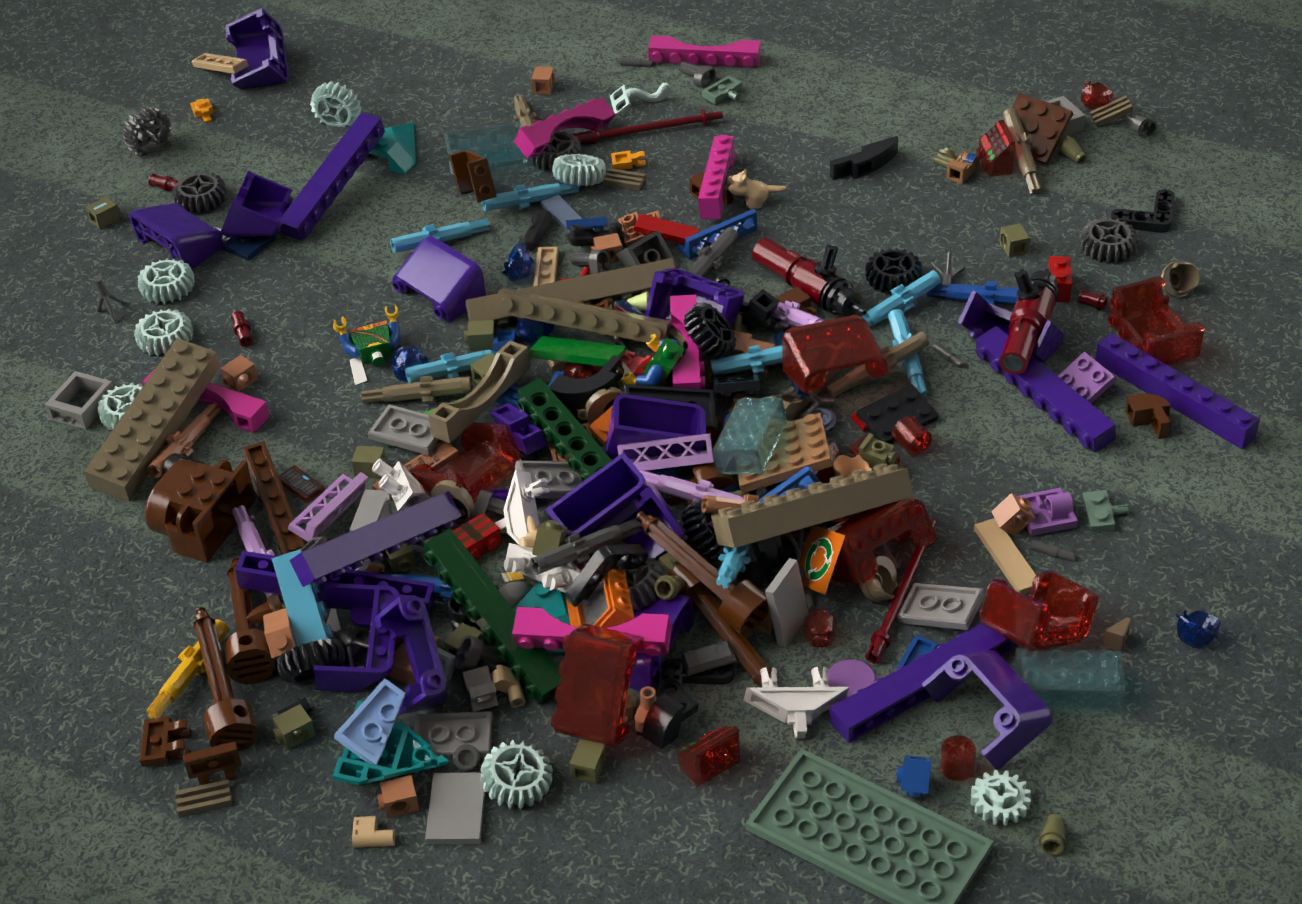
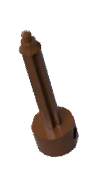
[636,511,770,636]
[224,558,275,685]
[668,564,772,687]
[193,607,259,751]

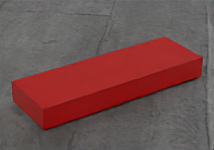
[634,214,699,246]

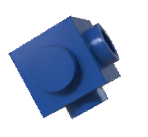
[896,755,932,797]

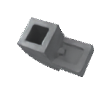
[462,665,498,712]

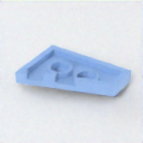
[334,678,405,765]

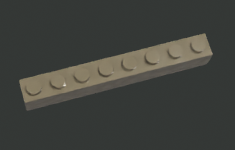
[495,288,671,342]

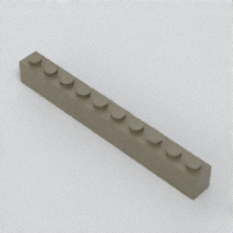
[466,258,675,327]

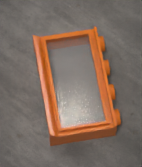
[566,569,635,659]

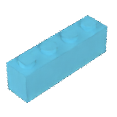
[272,549,334,646]

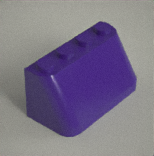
[605,394,706,469]
[545,452,647,539]

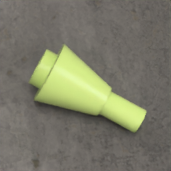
[614,291,650,312]

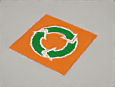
[799,525,845,595]

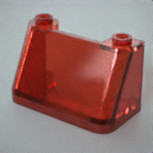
[782,315,888,393]
[409,422,522,503]

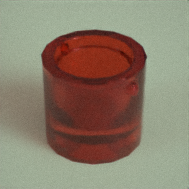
[892,416,932,456]
[940,735,976,782]

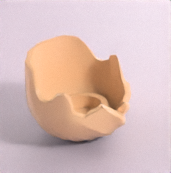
[833,455,872,478]

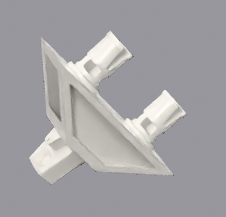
[372,459,431,511]
[495,469,550,545]
[504,543,581,593]
[744,667,850,739]

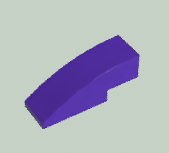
[489,403,546,455]

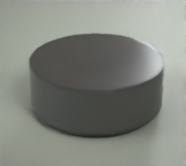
[453,744,480,771]

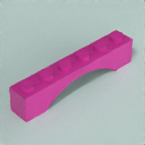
[648,36,761,68]
[514,97,616,159]
[698,135,736,219]
[670,295,705,389]
[143,369,270,433]
[512,607,672,656]

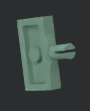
[702,75,742,104]
[1083,490,1129,532]

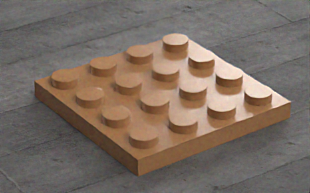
[733,413,833,493]

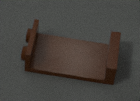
[449,149,497,203]

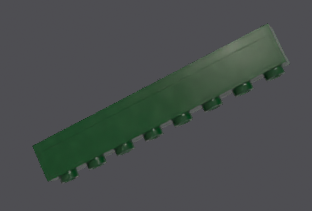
[423,528,568,705]

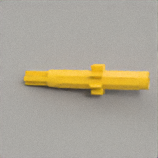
[146,620,229,719]

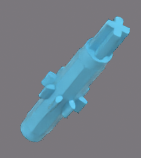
[481,183,579,211]
[390,219,490,253]
[848,270,941,335]
[888,309,928,398]
[711,339,823,376]
[405,350,498,383]
[716,544,751,589]

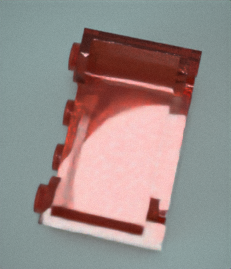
[1108,276,1205,366]
[828,499,938,584]
[979,570,1100,652]
[551,624,644,747]

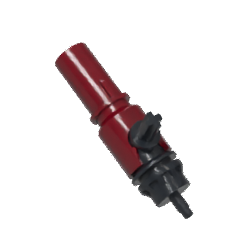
[752,238,867,317]
[999,269,1059,374]

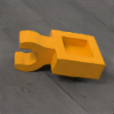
[190,98,214,123]
[611,151,646,170]

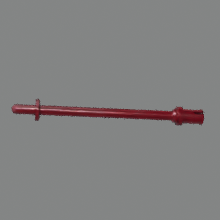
[573,109,724,144]
[865,518,937,664]

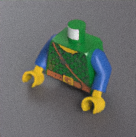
[333,305,401,367]
[621,334,685,387]

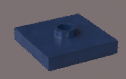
[222,234,275,261]

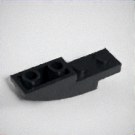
[830,136,899,180]

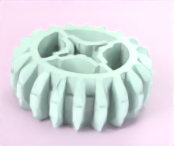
[310,81,362,127]
[552,154,606,186]
[138,258,195,305]
[134,308,193,357]
[98,382,143,430]
[480,740,553,810]

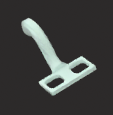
[610,82,671,115]

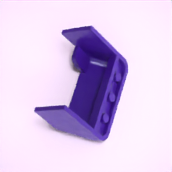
[958,290,1065,362]
[314,583,399,692]
[921,650,1053,770]

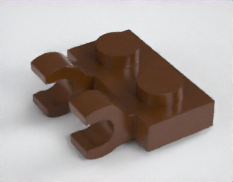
[139,716,191,767]
[183,741,242,785]

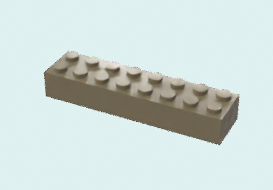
[84,338,219,501]
[711,463,914,548]

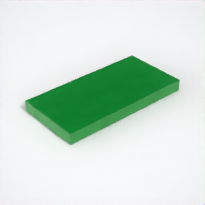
[529,336,626,367]

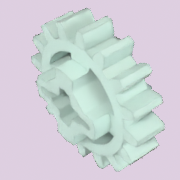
[971,770,1031,826]

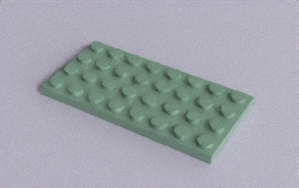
[746,749,994,904]

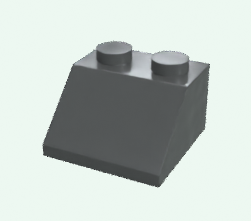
[617,230,679,268]

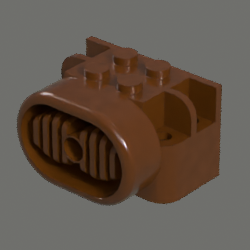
[145,459,257,563]

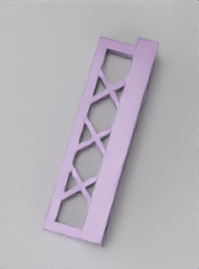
[617,433,716,471]
[288,472,368,542]

